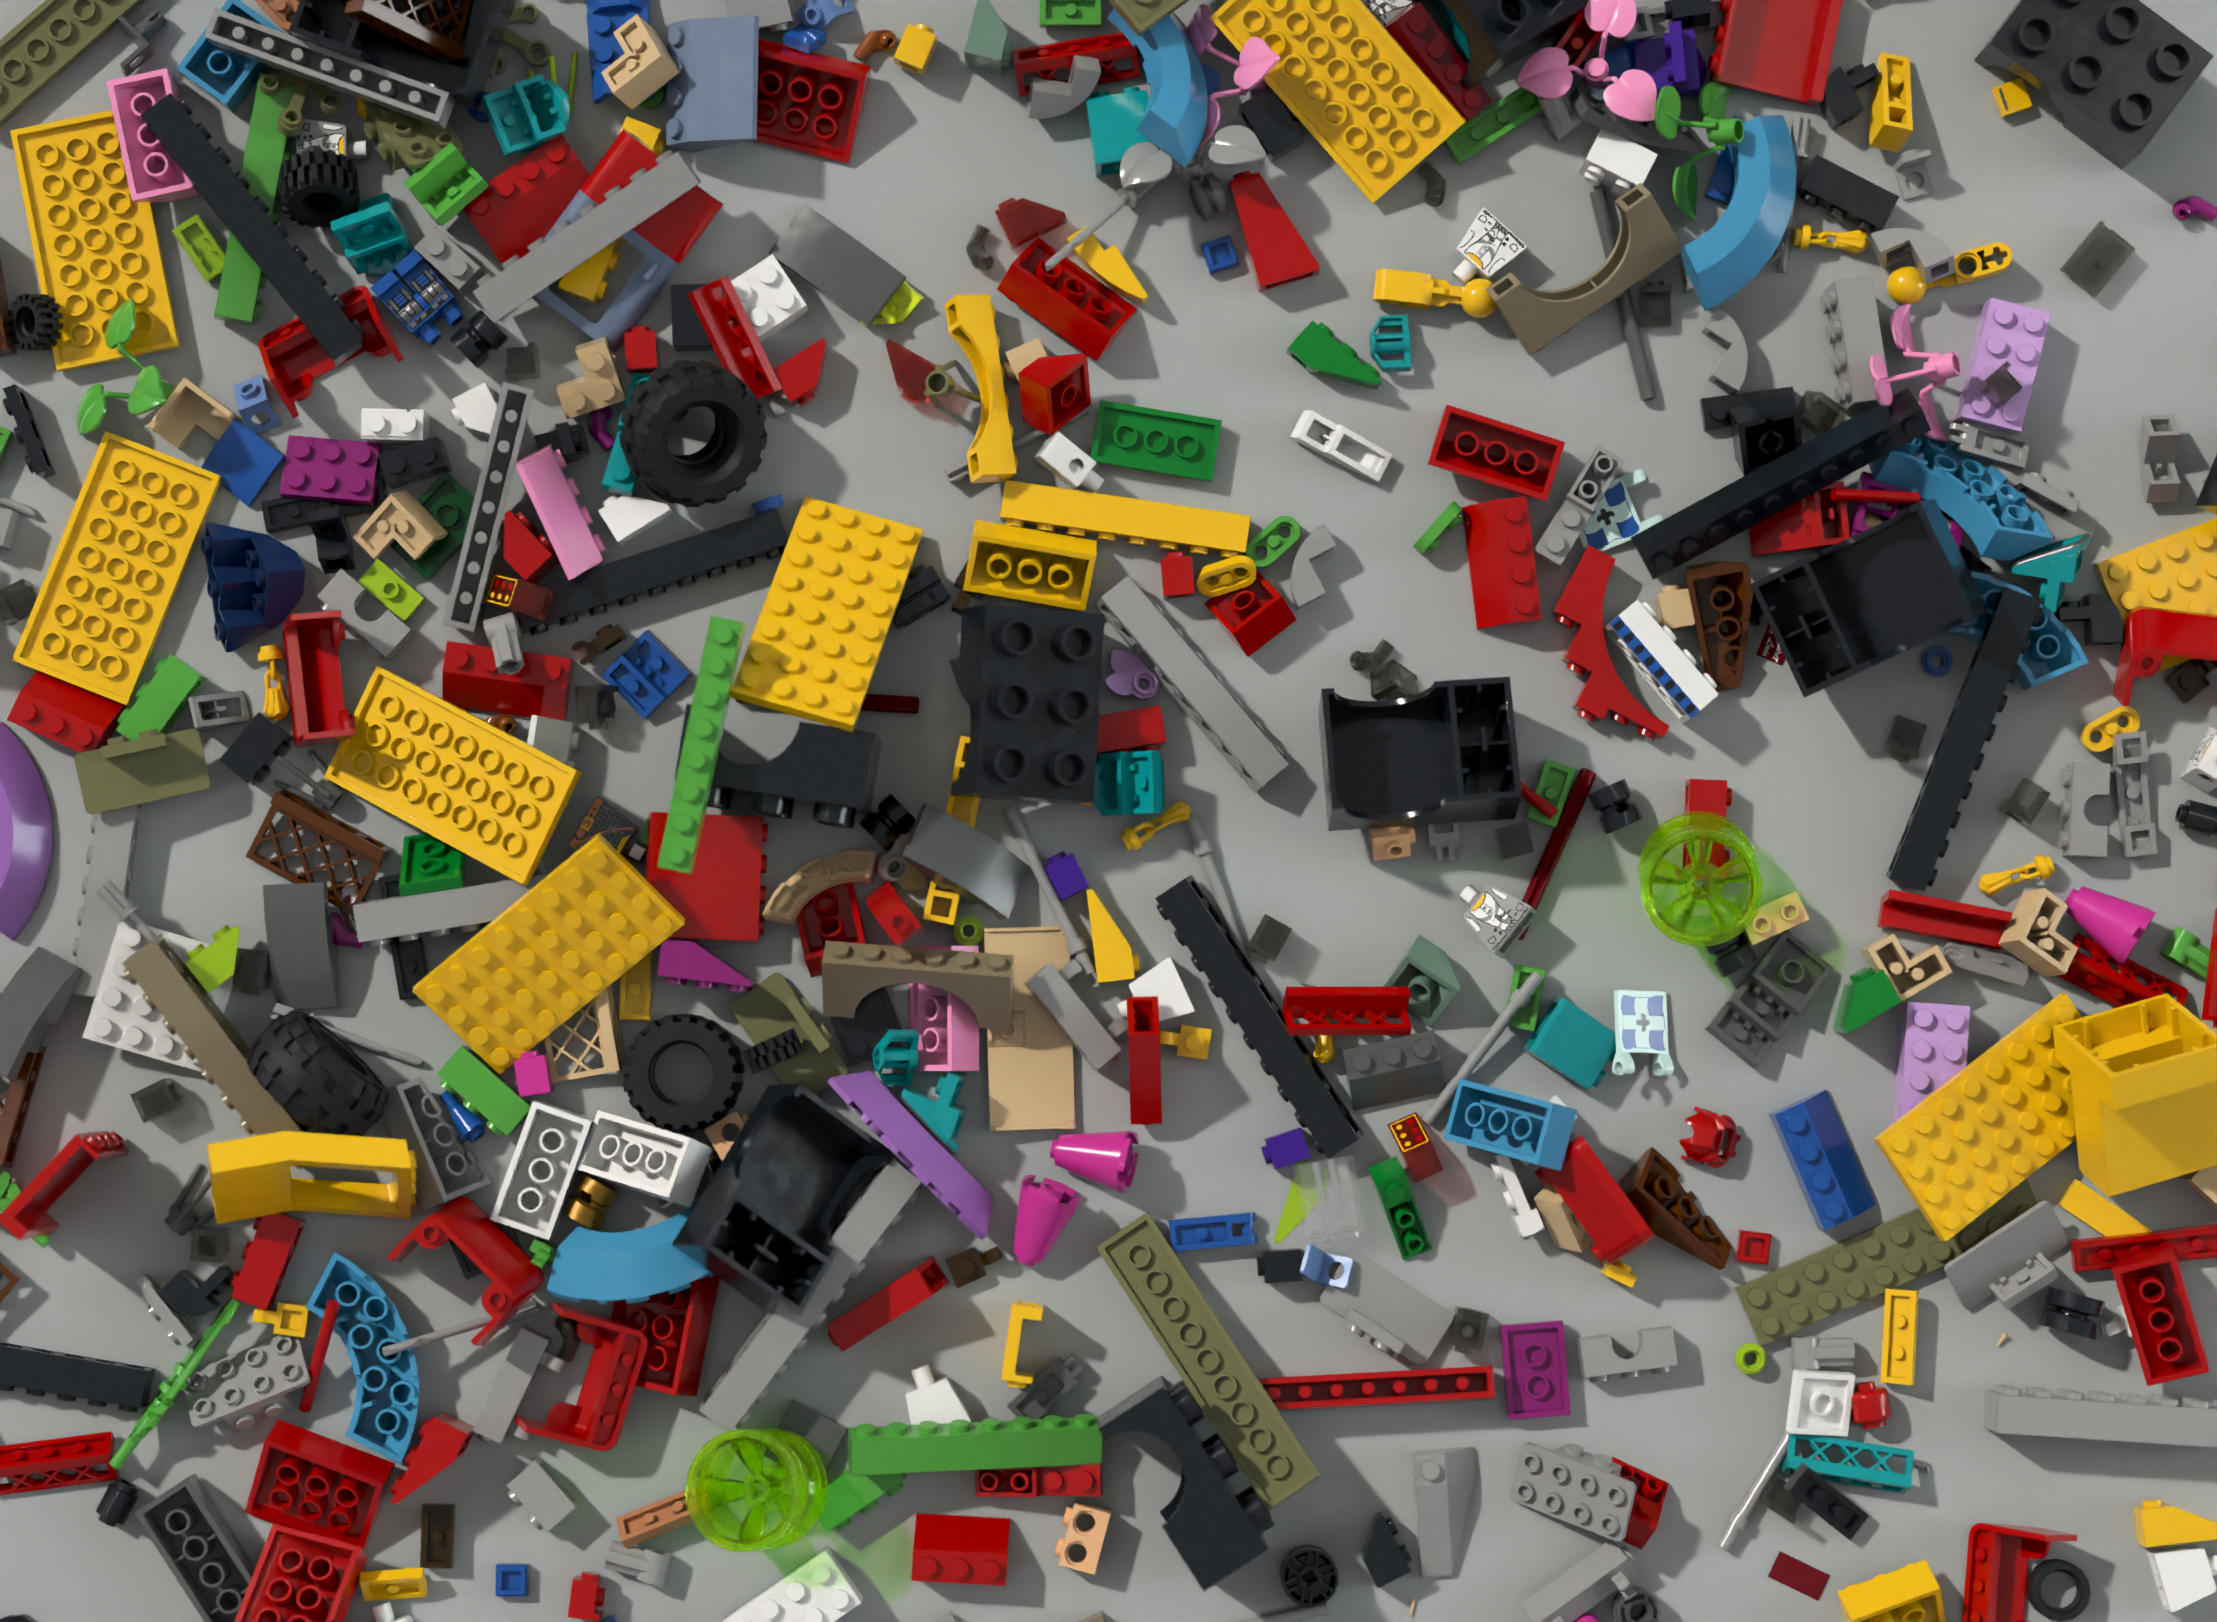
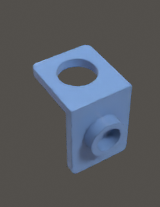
[795,0,855,31]
[233,375,280,434]
[1300,1243,1355,1289]

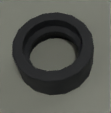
[2026,1559,2091,1622]

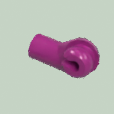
[2172,195,2217,222]
[589,406,615,452]
[328,912,363,949]

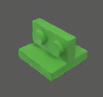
[404,142,489,226]

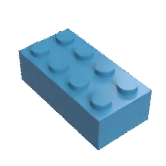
[1443,1079,1577,1171]

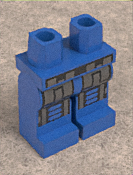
[370,249,465,346]

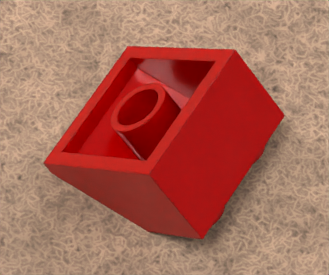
[1018,353,1091,436]
[1205,570,1297,657]

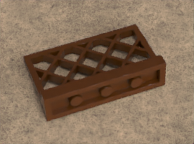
[344,0,472,62]
[246,790,392,915]
[0,1046,47,1168]

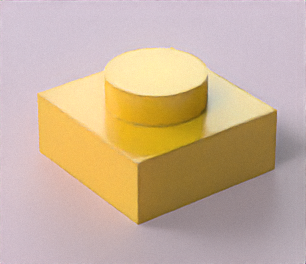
[1600,1260,1637,1288]

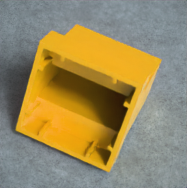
[2053,993,2217,1197]

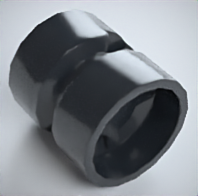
[450,309,509,368]
[1588,779,1643,834]
[859,793,916,852]
[1701,920,1757,978]

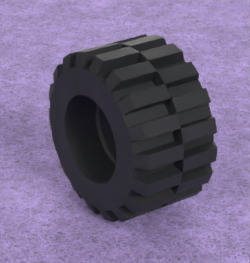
[279,149,360,228]

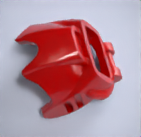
[1679,1107,1741,1168]

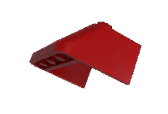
[258,285,404,418]
[2112,606,2217,706]
[282,610,356,747]
[1532,1132,1655,1265]
[386,1197,544,1346]
[514,1301,648,1451]
[1962,1523,2077,1622]

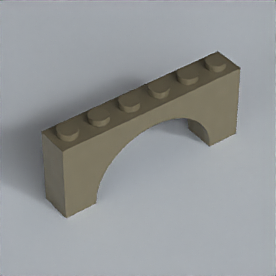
[1485,183,1683,356]
[822,941,1014,1031]

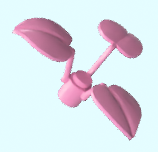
[1517,0,1657,122]
[1186,4,1280,151]
[1870,304,1961,441]

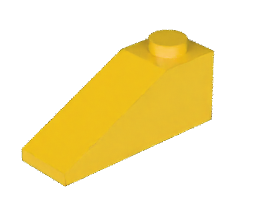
[1869,52,1913,153]
[1086,889,1140,983]
[2133,1498,2217,1548]

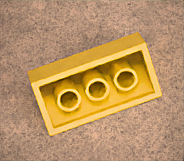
[963,519,1097,611]

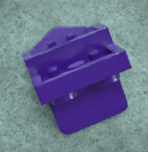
[1634,21,1707,98]

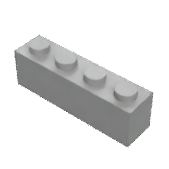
[384,1077,492,1211]

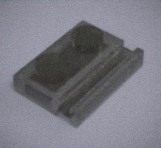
[2059,221,2135,297]

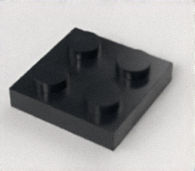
[830,987,908,1067]

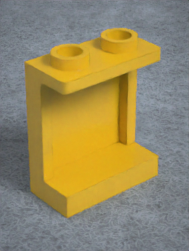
[1001,1300,1044,1388]

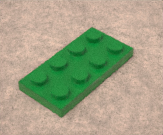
[1091,400,1222,482]

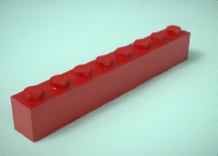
[1258,1366,1495,1412]

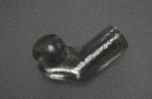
[1416,161,1446,207]
[966,224,994,271]
[1349,639,1394,672]
[555,1315,582,1362]

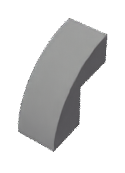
[1026,55,1101,119]
[1871,228,1955,285]
[1701,306,1748,394]
[2140,415,2181,503]
[1290,524,1336,610]

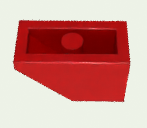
[773,338,828,406]

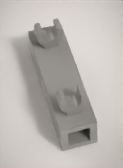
[1023,959,1127,1071]
[472,1325,567,1446]
[1521,1539,1638,1622]

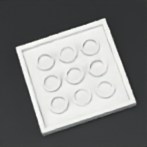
[82,919,243,1072]

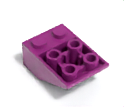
[657,939,757,993]

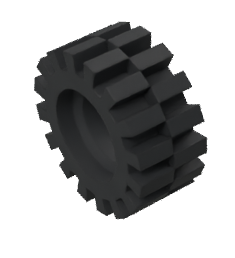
[7,294,63,350]
[743,1028,804,1074]

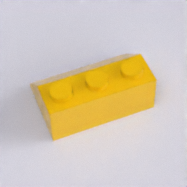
[1837,1560,1946,1622]

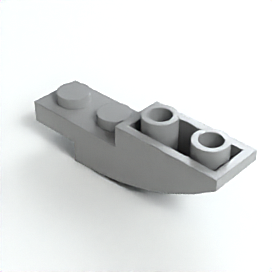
[1534,445,1624,569]

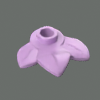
[1105,649,1159,700]

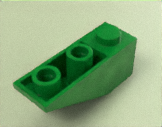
[1287,320,1382,389]
[1367,1156,1432,1260]

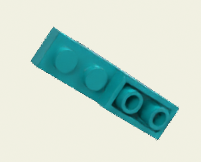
[601,372,650,497]

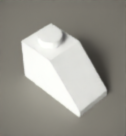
[451,382,498,437]
[598,494,673,545]

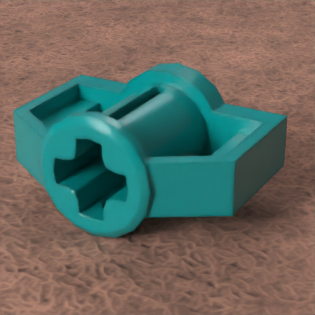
[1370,315,1411,372]
[873,1029,919,1086]

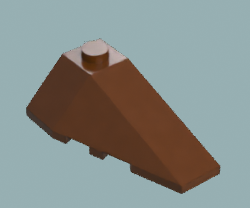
[1685,561,1753,692]
[1618,1147,1731,1270]

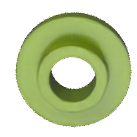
[953,915,984,946]
[1735,1343,1767,1375]

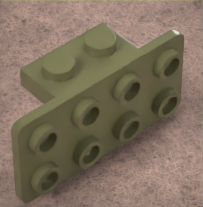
[361,99,464,171]
[74,728,211,815]
[730,972,848,1096]

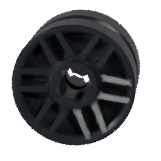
[2039,1286,2105,1340]
[1279,1544,1339,1607]

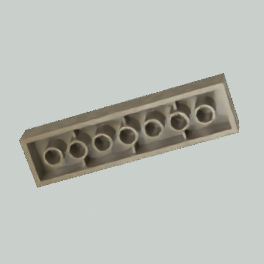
[122,933,311,1136]

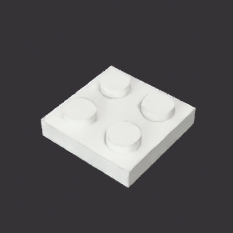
[1785,1369,1856,1437]

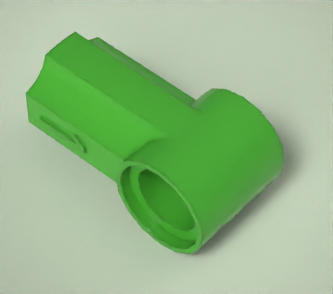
[2160,926,2210,980]

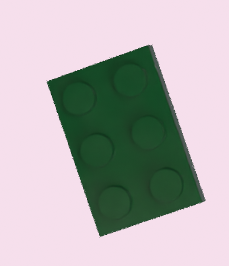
[390,471,474,581]

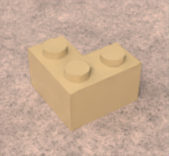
[556,336,626,419]
[1998,888,2078,977]
[1861,933,1953,1001]

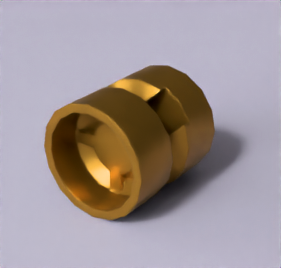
[562,1173,619,1231]

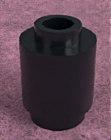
[2175,799,2217,837]
[96,1477,139,1527]

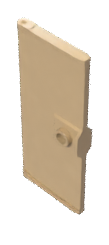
[984,925,1076,1131]

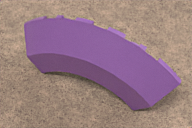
[0,722,54,941]
[827,1071,994,1241]

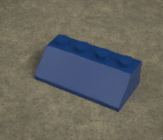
[1769,1090,1876,1230]

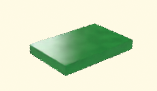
[399,833,466,897]

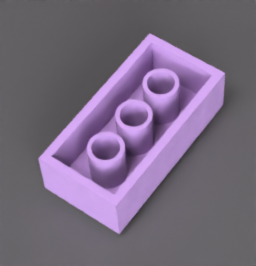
[1953,297,2051,435]
[1893,1002,1970,1123]

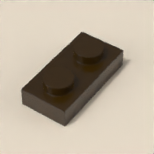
[420,1503,455,1569]

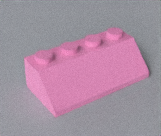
[106,68,201,202]
[516,444,606,580]
[909,946,979,1071]

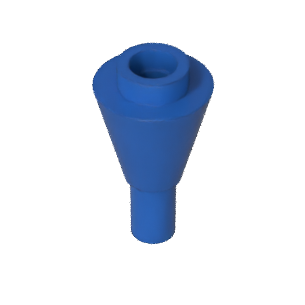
[439,1090,487,1143]

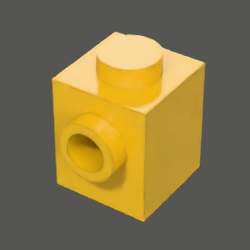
[894,23,938,76]

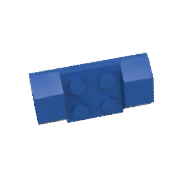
[587,0,655,105]

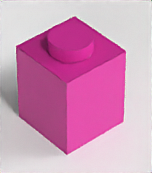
[513,1050,555,1097]

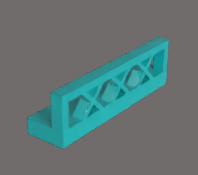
[1781,1433,1914,1494]

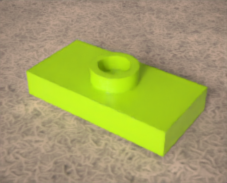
[171,214,226,283]
[357,558,426,623]

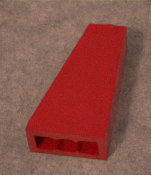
[1228,170,1320,292]
[863,880,926,947]
[1127,996,1162,1125]
[825,1256,949,1352]

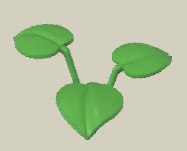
[1655,82,1744,220]
[77,298,173,436]

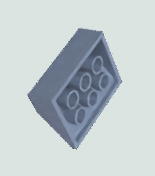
[666,16,759,152]

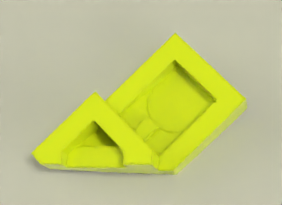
[860,281,924,326]

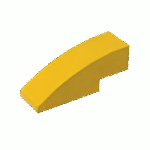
[1067,225,1148,304]

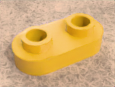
[1196,555,1256,597]
[2080,706,2140,753]

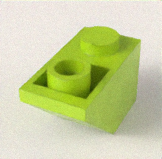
[185,924,240,993]

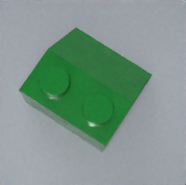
[1833,967,1902,1033]

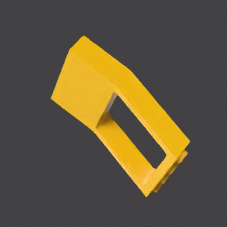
[207,1131,417,1224]

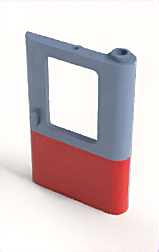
[535,128,724,353]

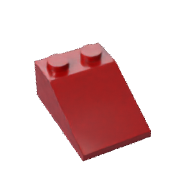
[796,882,868,978]

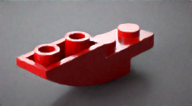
[975,1463,1103,1497]

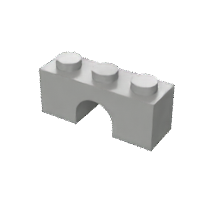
[317,568,416,660]
[2058,762,2111,858]
[1576,1326,1678,1382]

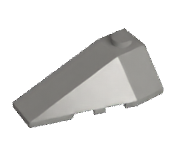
[1410,1446,1475,1578]

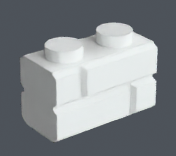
[361,408,430,445]

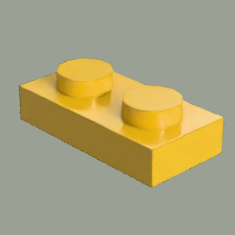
[359,1567,428,1602]

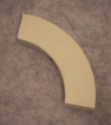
[763,850,880,925]

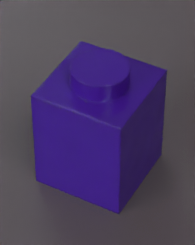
[1045,851,1089,901]
[1261,1127,1311,1169]

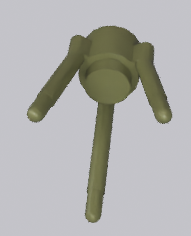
[924,360,980,406]

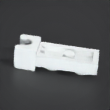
[1490,1153,1545,1238]

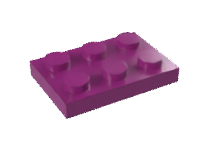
[280,435,383,506]
[1500,1320,1571,1420]

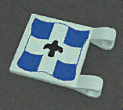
[1579,469,1663,552]
[1612,990,1674,1076]

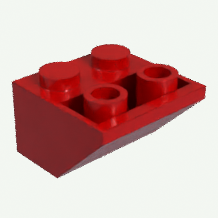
[503,510,560,587]
[1611,1457,1669,1550]

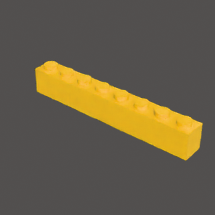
[1000,480,1251,559]

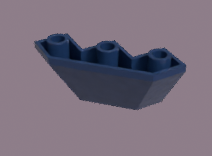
[200,523,305,653]

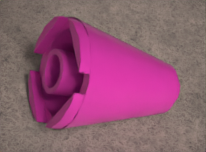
[2065,886,2156,964]
[1050,1131,1139,1194]
[1013,1175,1082,1266]

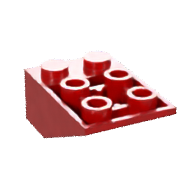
[1749,481,1850,556]
[390,1411,474,1505]

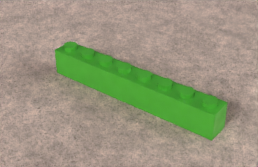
[214,73,297,326]
[657,616,745,875]
[848,1414,1102,1476]

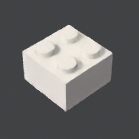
[1579,128,1658,198]
[721,254,809,343]

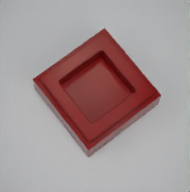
[1735,1230,1772,1265]

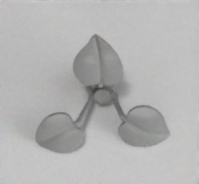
[1120,125,1266,190]

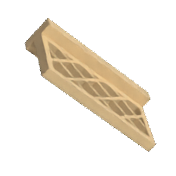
[544,983,626,1083]

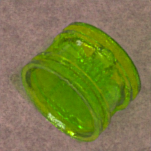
[1639,811,1762,946]
[686,1427,827,1552]

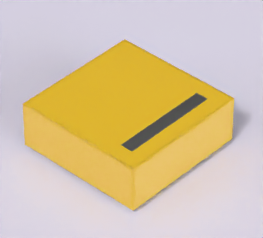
[1991,77,2033,118]

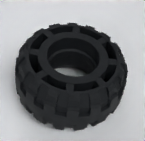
[619,360,767,507]
[247,1010,389,1137]

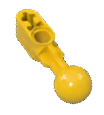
[1887,242,2012,305]
[1372,269,1497,318]

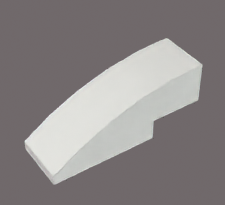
[1290,410,1393,482]

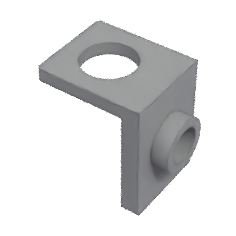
[1893,148,1933,201]

